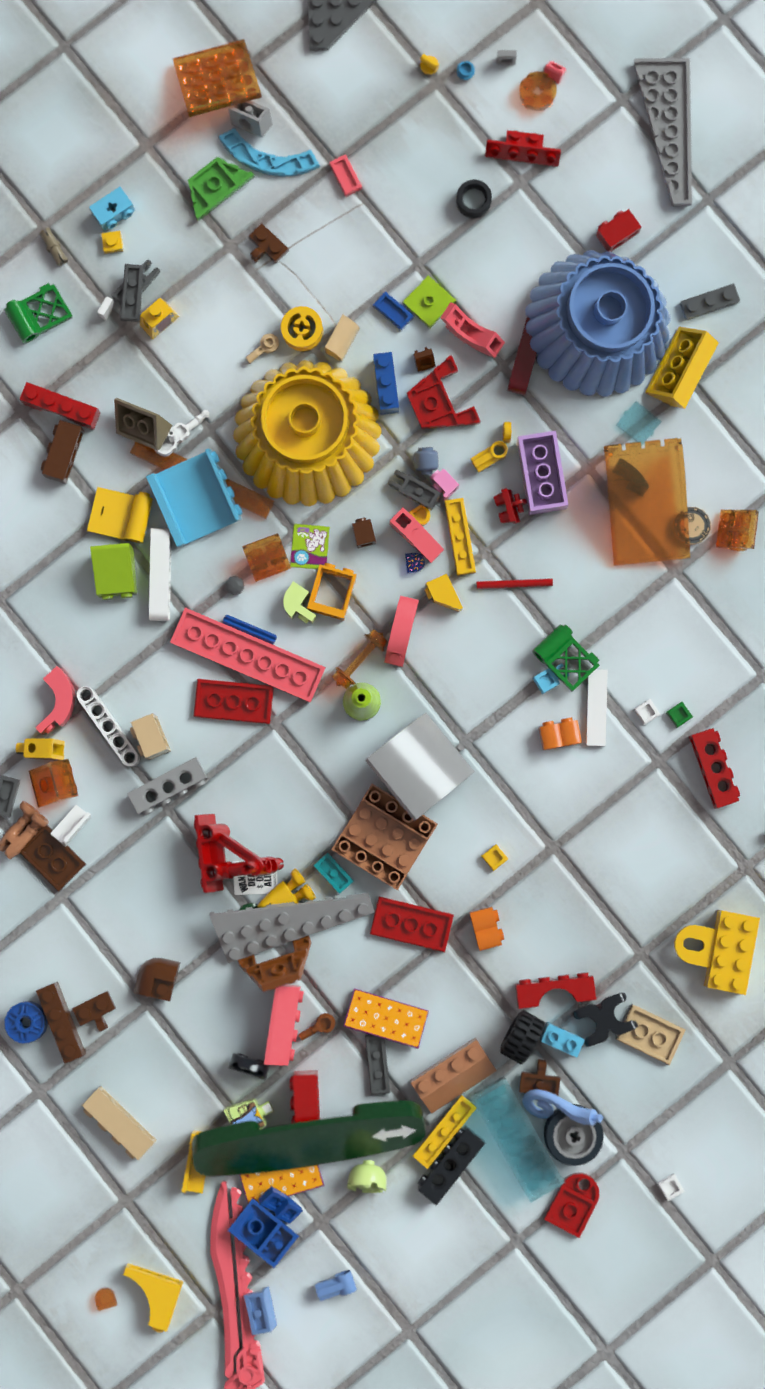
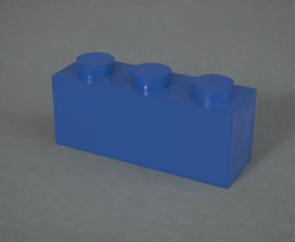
[373,352,399,415]

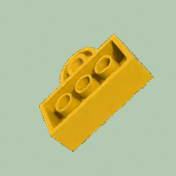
[674,910,760,995]

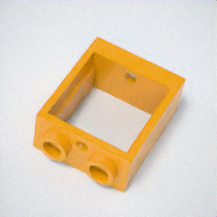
[307,563,357,621]

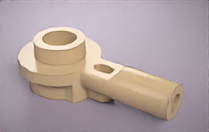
[245,334,279,363]

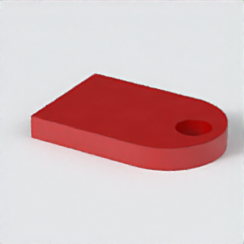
[544,1172,599,1238]

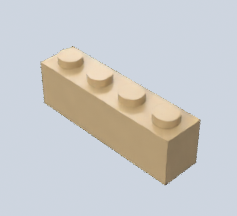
[82,1086,157,1160]

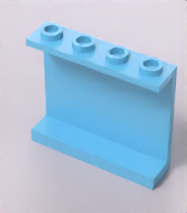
[146,448,243,547]

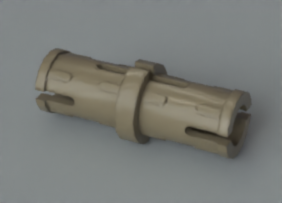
[39,228,68,266]

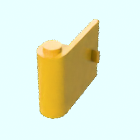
[87,487,153,543]

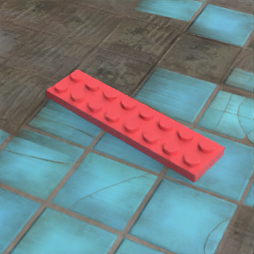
[170,608,326,703]

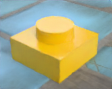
[101,231,123,254]

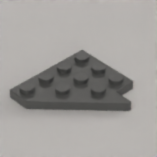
[308,0,377,51]

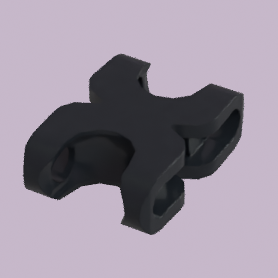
[572,993,638,1047]

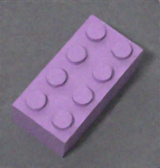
[517,431,568,515]

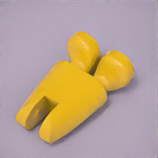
[257,868,316,908]

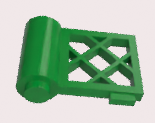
[4,283,73,343]
[532,624,600,692]

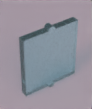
[616,401,662,446]

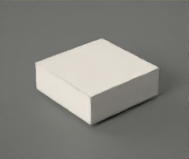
[97,296,115,321]
[633,699,661,725]
[657,1173,685,1201]

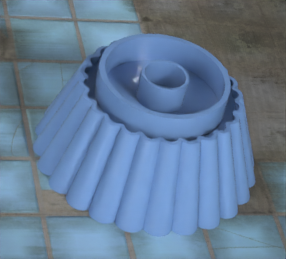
[525,250,670,397]

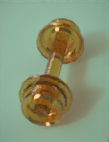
[332,629,388,690]

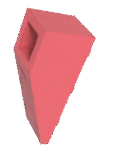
[390,507,444,563]

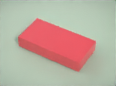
[329,154,362,197]

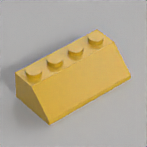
[645,327,718,409]

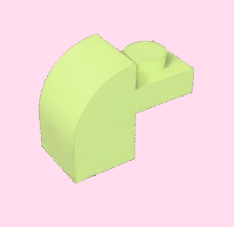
[283,581,317,624]

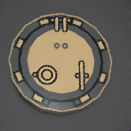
[672,507,711,545]

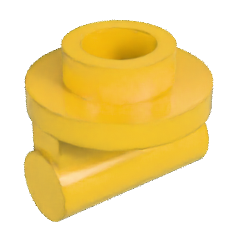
[420,54,439,75]

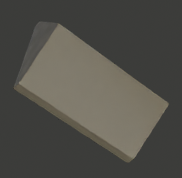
[114,398,173,451]

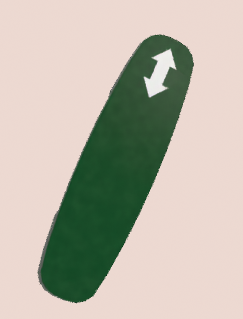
[192,1100,426,1176]

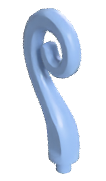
[522,1089,603,1126]

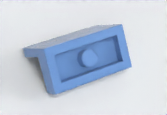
[244,1286,277,1335]

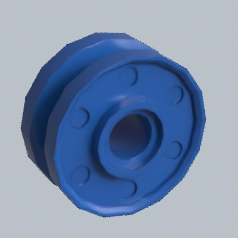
[4,1001,48,1043]

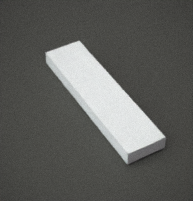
[586,669,608,746]

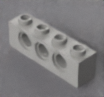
[127,757,208,816]

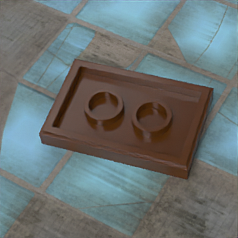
[20,825,86,892]

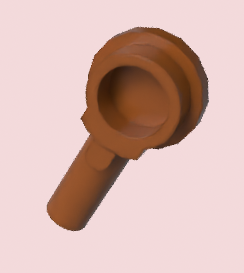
[299,1013,335,1041]

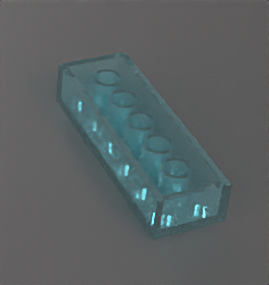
[470,1076,565,1202]

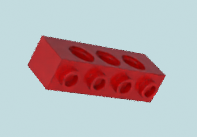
[689,728,740,809]

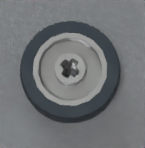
[544,1104,604,1166]

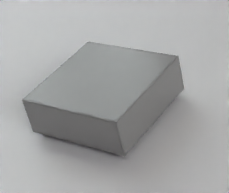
[497,50,517,65]

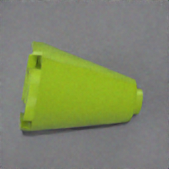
[343,682,381,721]

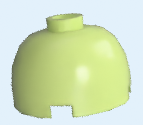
[347,1160,387,1193]

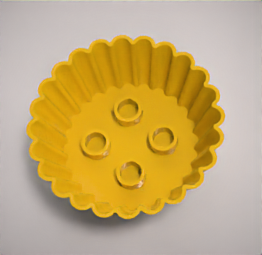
[233,360,382,506]

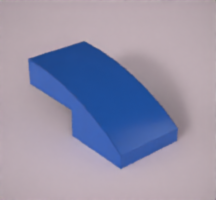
[258,1186,303,1224]

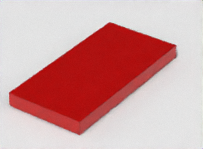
[194,679,274,724]
[370,896,454,952]

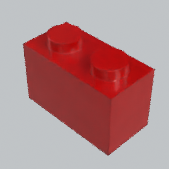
[596,209,642,252]

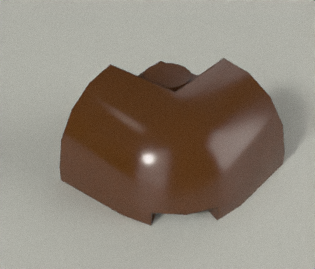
[134,958,181,1001]

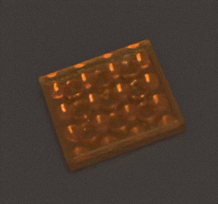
[172,39,262,117]

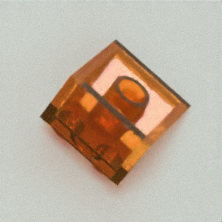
[29,759,78,808]

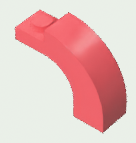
[440,302,505,358]
[384,596,419,667]
[35,666,75,734]

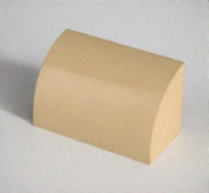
[325,314,360,362]

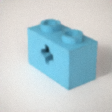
[89,186,135,231]
[539,1022,585,1057]

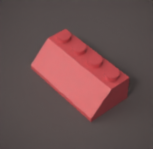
[264,984,304,1066]

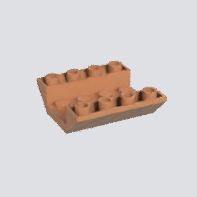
[331,784,438,890]

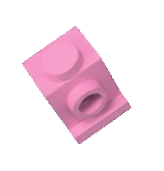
[430,468,459,501]

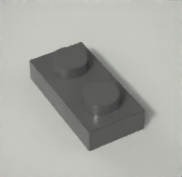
[0,775,20,817]

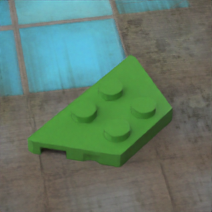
[188,157,254,221]

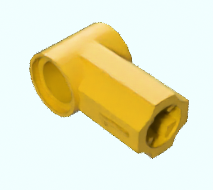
[470,441,508,473]

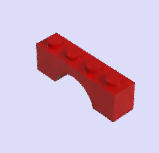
[20,382,101,430]
[515,972,596,1009]

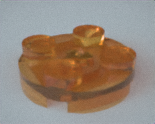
[519,71,557,110]

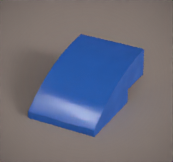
[228,1198,299,1268]

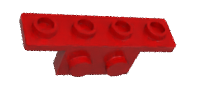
[485,130,561,167]

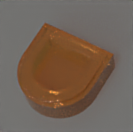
[95,1287,118,1311]

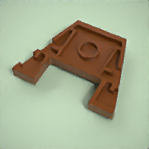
[237,935,311,992]

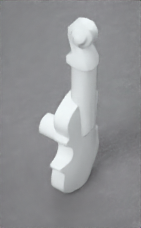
[154,410,209,457]

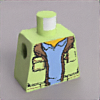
[224,1098,274,1129]

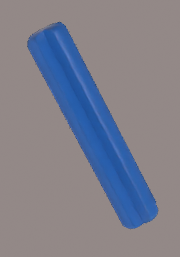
[222,615,277,645]

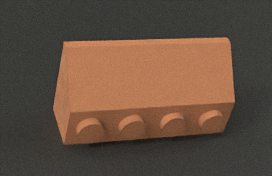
[410,1038,497,1113]

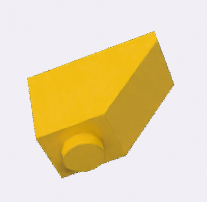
[424,574,463,612]

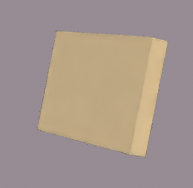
[616,1004,686,1065]

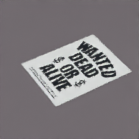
[233,861,278,895]

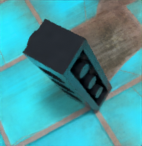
[417,1126,485,1206]

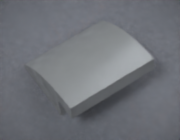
[365,713,475,821]

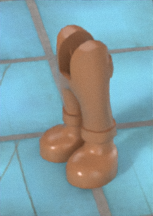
[0,801,49,859]

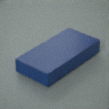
[373,291,414,331]

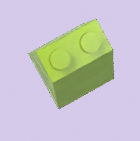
[90,543,137,600]

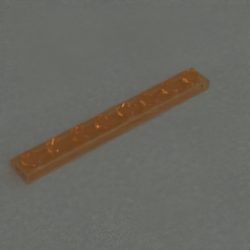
[130,441,275,519]

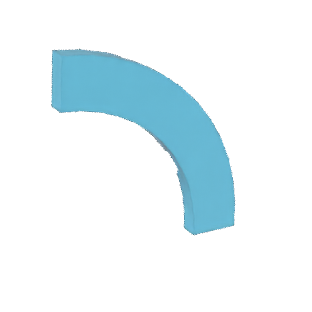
[219,128,320,176]

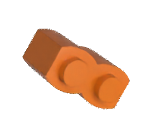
[538,717,582,750]
[469,906,505,951]

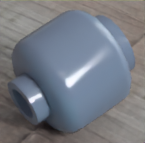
[414,447,439,475]

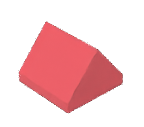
[543,61,567,84]

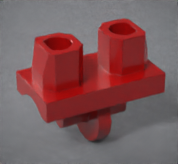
[494,488,527,524]

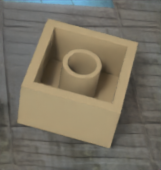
[130,713,171,760]

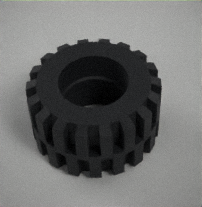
[500,1010,544,1065]

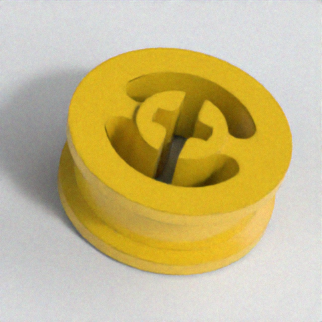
[281,306,323,351]

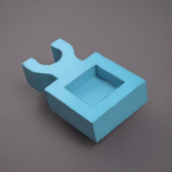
[532,663,569,695]

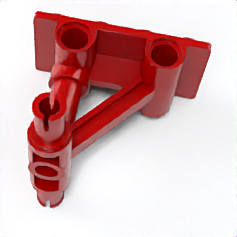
[194,814,284,893]

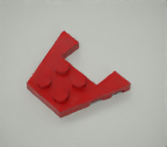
[407,355,481,429]

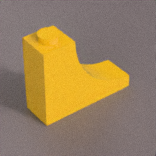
[123,1263,184,1333]

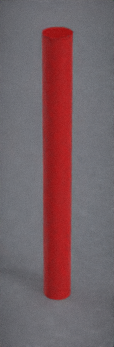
[476,578,553,589]

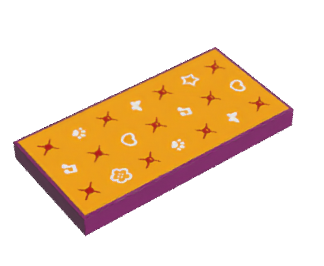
[343,989,429,1049]
[239,1165,324,1203]

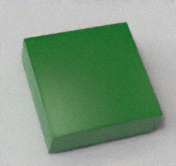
[666,701,693,728]

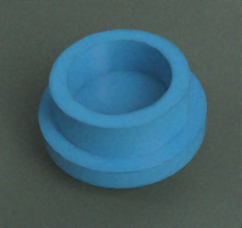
[456,61,475,80]

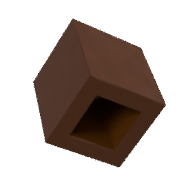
[352,517,376,548]

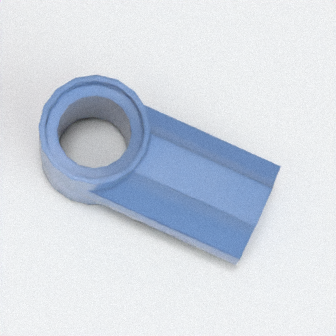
[315,1270,357,1301]

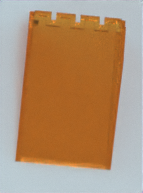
[603,438,690,566]

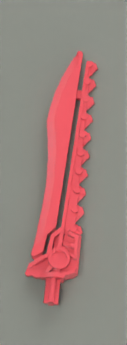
[210,1181,265,1389]

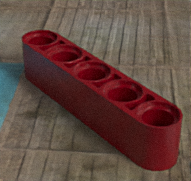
[507,316,537,396]

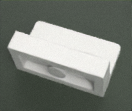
[51,805,91,847]

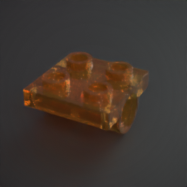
[716,510,759,551]
[242,533,291,582]

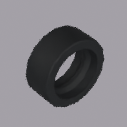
[456,179,492,218]

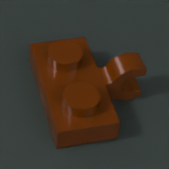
[249,223,289,264]
[72,991,116,1032]
[519,1059,561,1096]

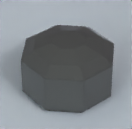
[226,576,245,595]

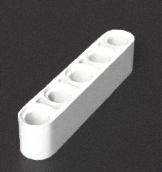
[149,528,172,621]
[77,686,140,767]

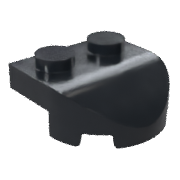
[228,1053,270,1080]

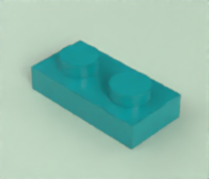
[314,853,354,894]

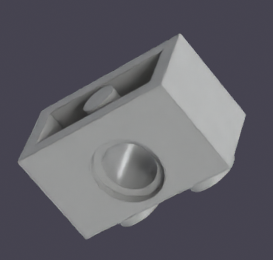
[228,96,272,137]

